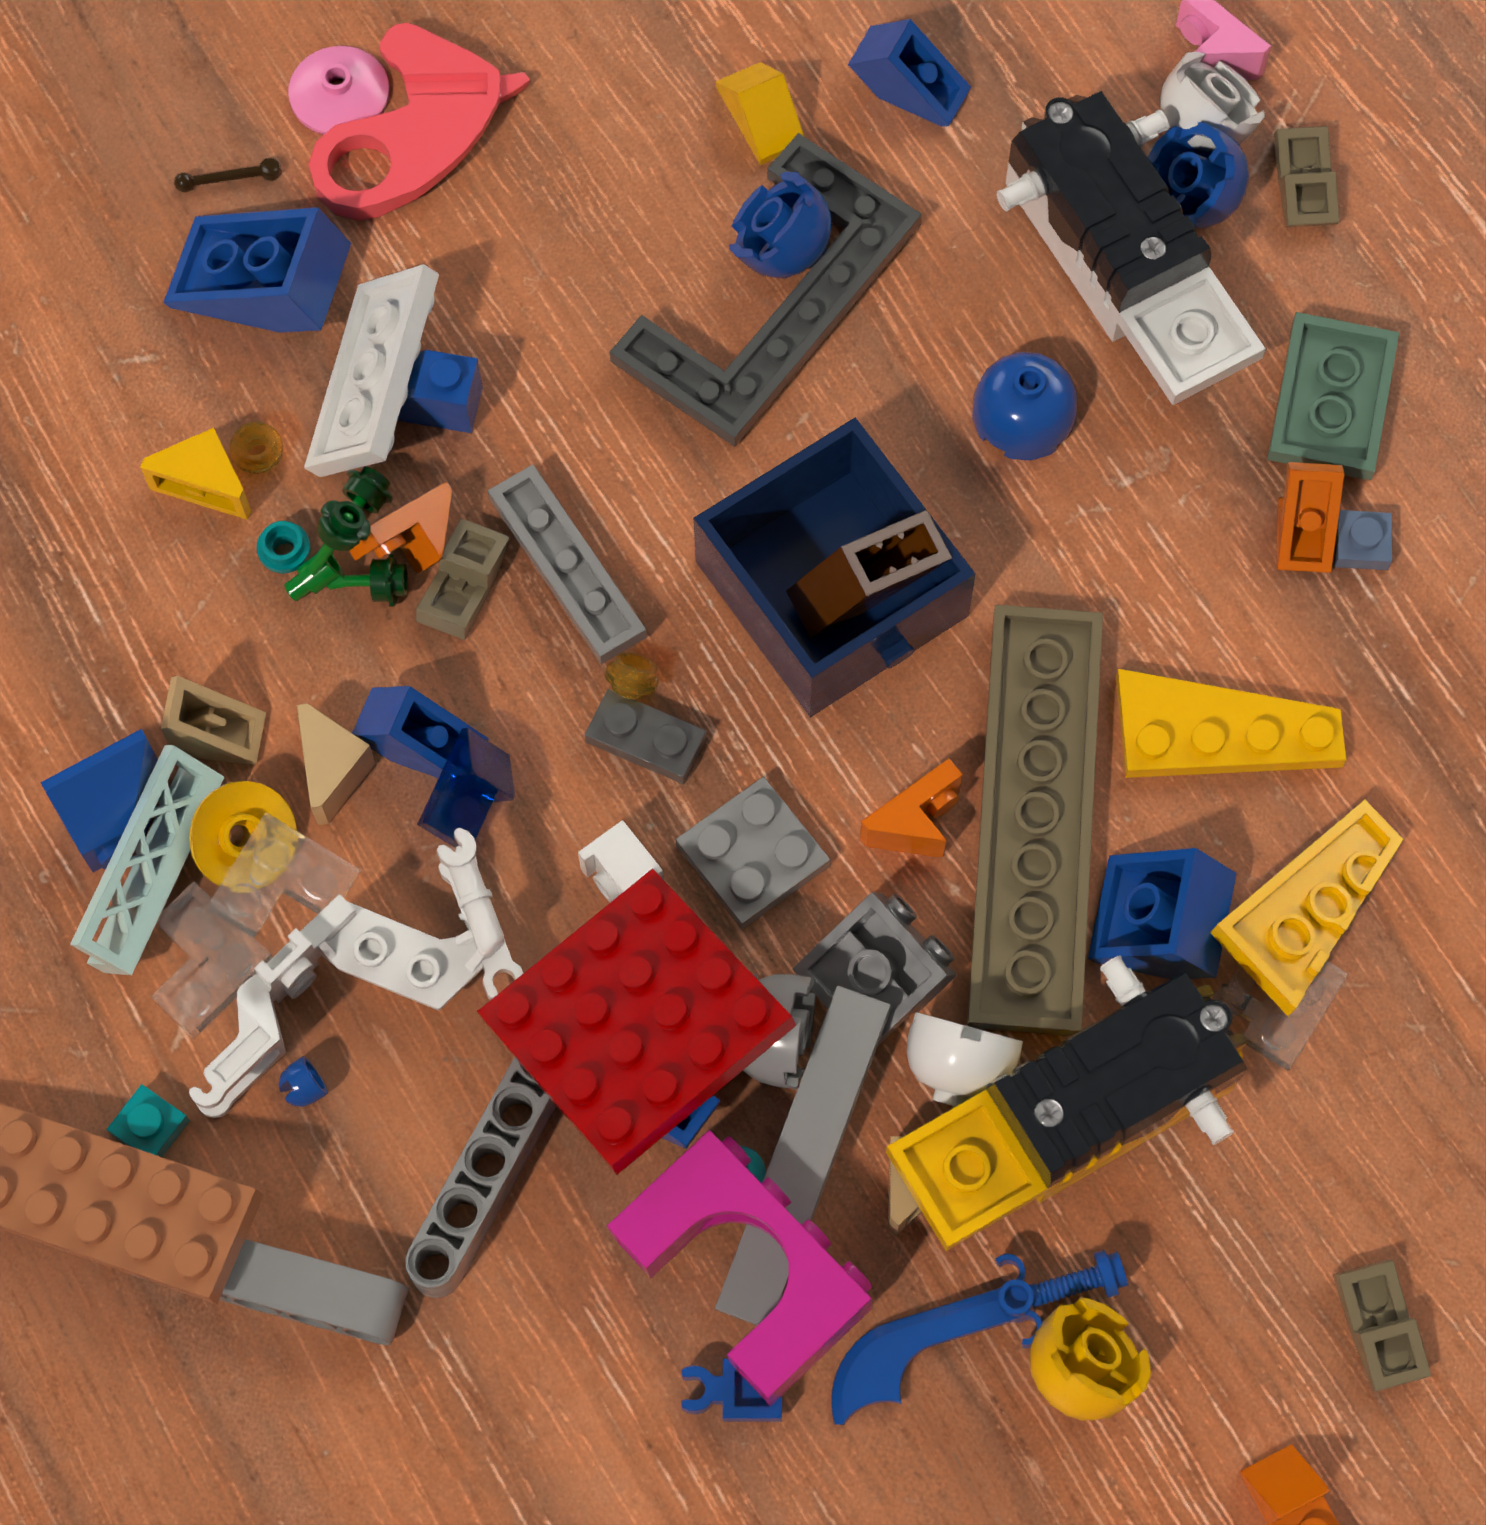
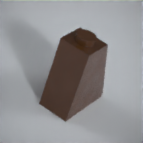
[786,510,952,639]

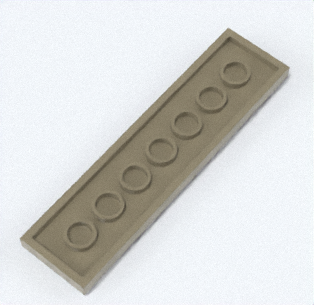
[967,604,1103,1036]

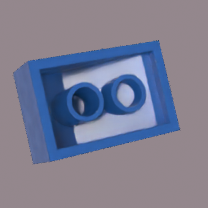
[164,207,351,333]

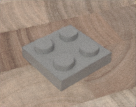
[675,776,831,930]

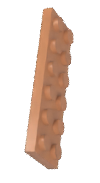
[0,1103,264,1304]

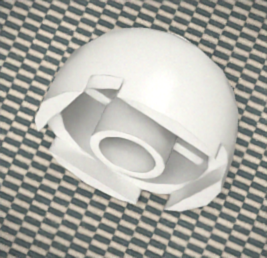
[1160,52,1265,152]
[906,1012,1023,1106]

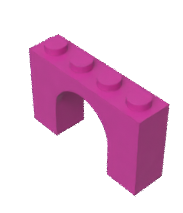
[607,1130,873,1406]

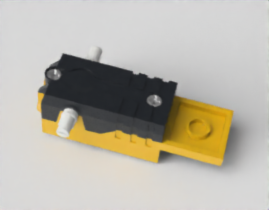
[885,956,1247,1251]

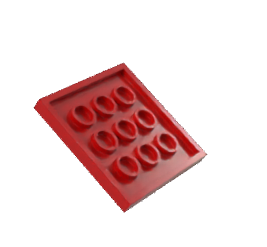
[477,868,796,1175]

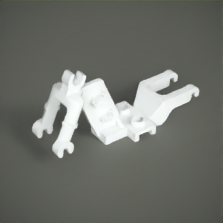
[189,828,523,1118]

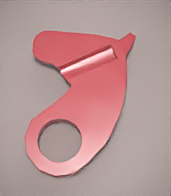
[308,22,530,221]

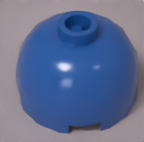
[1148,122,1249,229]
[729,172,832,279]
[972,352,1078,461]

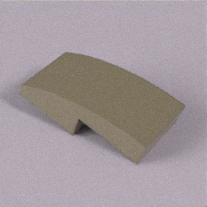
[1274,126,1339,228]
[416,518,510,640]
[1333,1259,1431,1391]

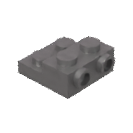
[793,892,957,1046]

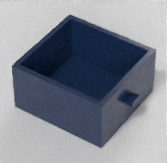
[693,417,976,718]

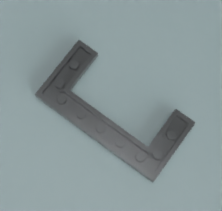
[609,133,922,447]

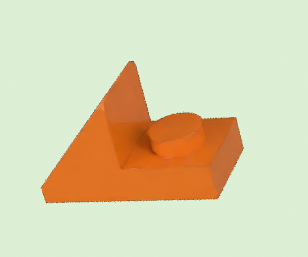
[1276,462,1345,573]
[349,481,452,573]
[860,758,963,857]
[1239,1444,1339,1525]

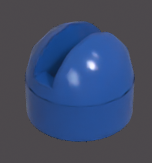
[278,1056,328,1107]

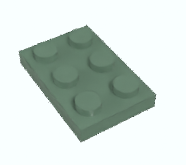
[1267,312,1399,481]

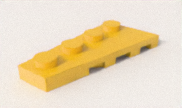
[1116,669,1347,778]
[1210,799,1404,1017]

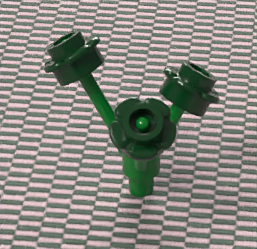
[284,466,408,607]

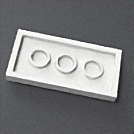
[304,264,439,477]

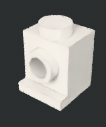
[578,820,664,902]

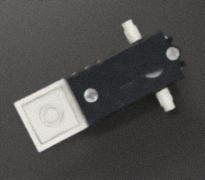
[996,91,1266,405]

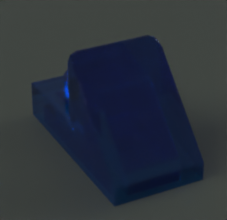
[417,728,515,848]

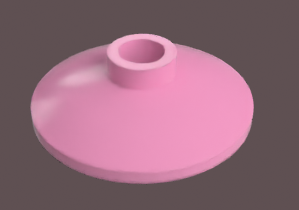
[288,46,390,135]

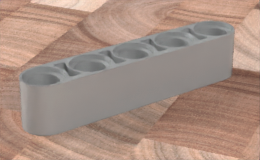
[405,1057,556,1298]
[130,1239,409,1345]

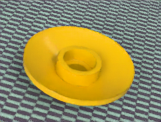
[189,781,297,892]

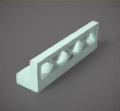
[70,745,224,975]

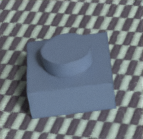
[1334,510,1392,570]

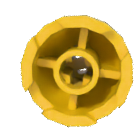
[1029,1298,1151,1421]

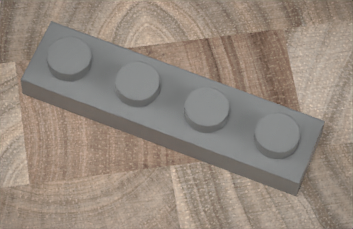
[488,464,647,664]

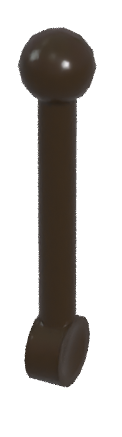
[174,158,281,192]

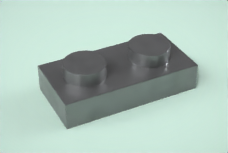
[584,689,707,785]

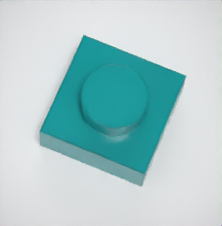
[106,1084,190,1157]

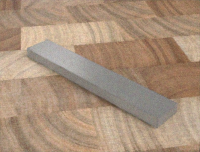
[715,985,892,1326]

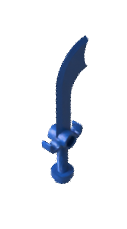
[831,1250,1128,1425]

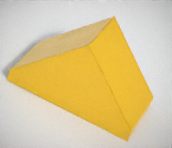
[715,62,804,165]
[140,427,251,520]

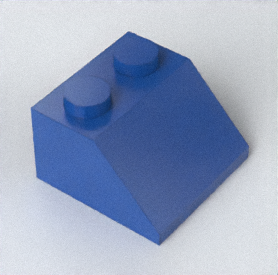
[1088,848,1237,980]

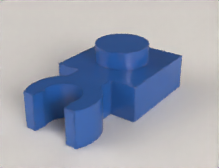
[681,1359,782,1422]

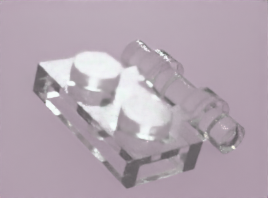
[1213,961,1349,1071]

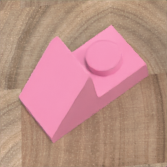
[1176,0,1271,80]

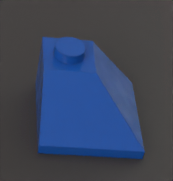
[40,729,158,873]

